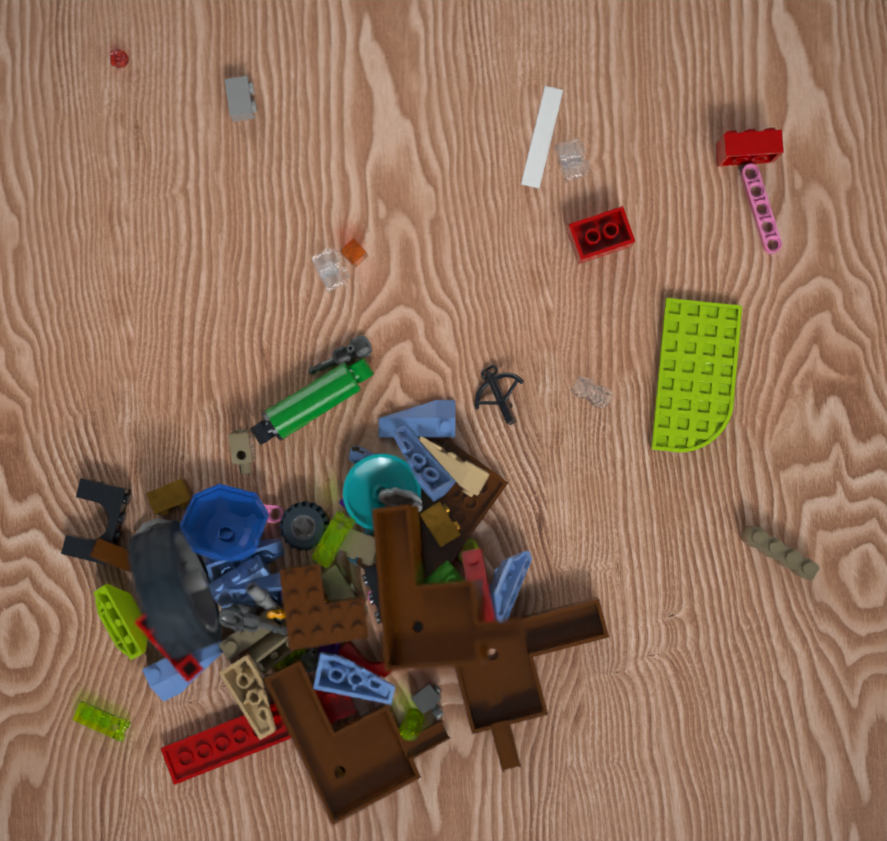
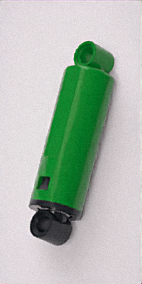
[250,357,375,445]

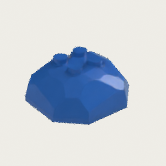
[180,484,269,562]

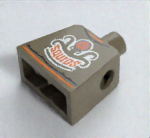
[228,429,256,474]

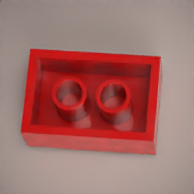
[715,127,784,167]
[566,206,636,265]

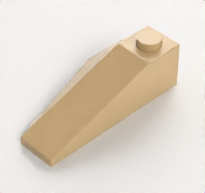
[419,437,489,497]
[219,654,276,740]

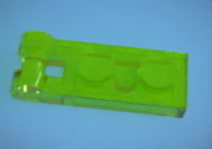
[311,511,355,568]
[72,701,131,741]

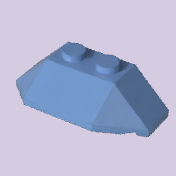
[488,550,532,620]

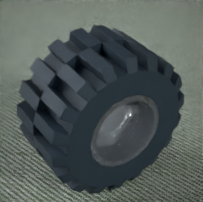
[279,501,330,551]

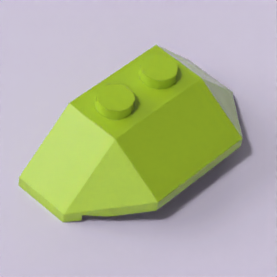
[93,584,148,660]

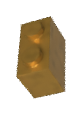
[146,478,193,517]
[420,502,462,547]

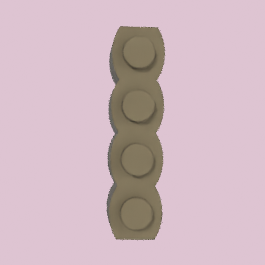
[740,526,820,580]

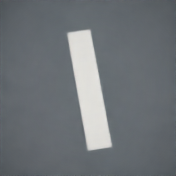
[521,86,563,189]

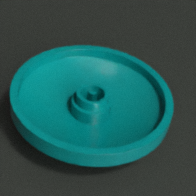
[343,454,421,531]

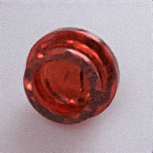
[110,49,129,68]

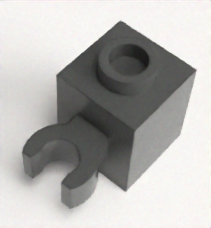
[411,681,444,719]

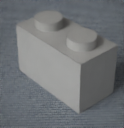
[224,76,258,122]

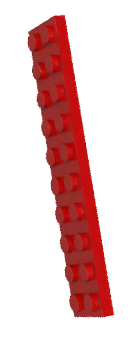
[160,687,357,785]

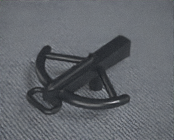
[474,365,524,425]

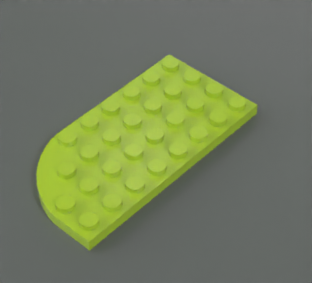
[651,298,742,453]

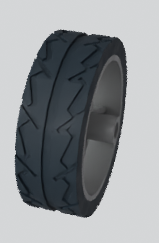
[128,520,222,658]

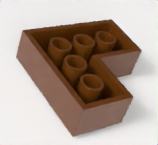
[279,563,369,650]

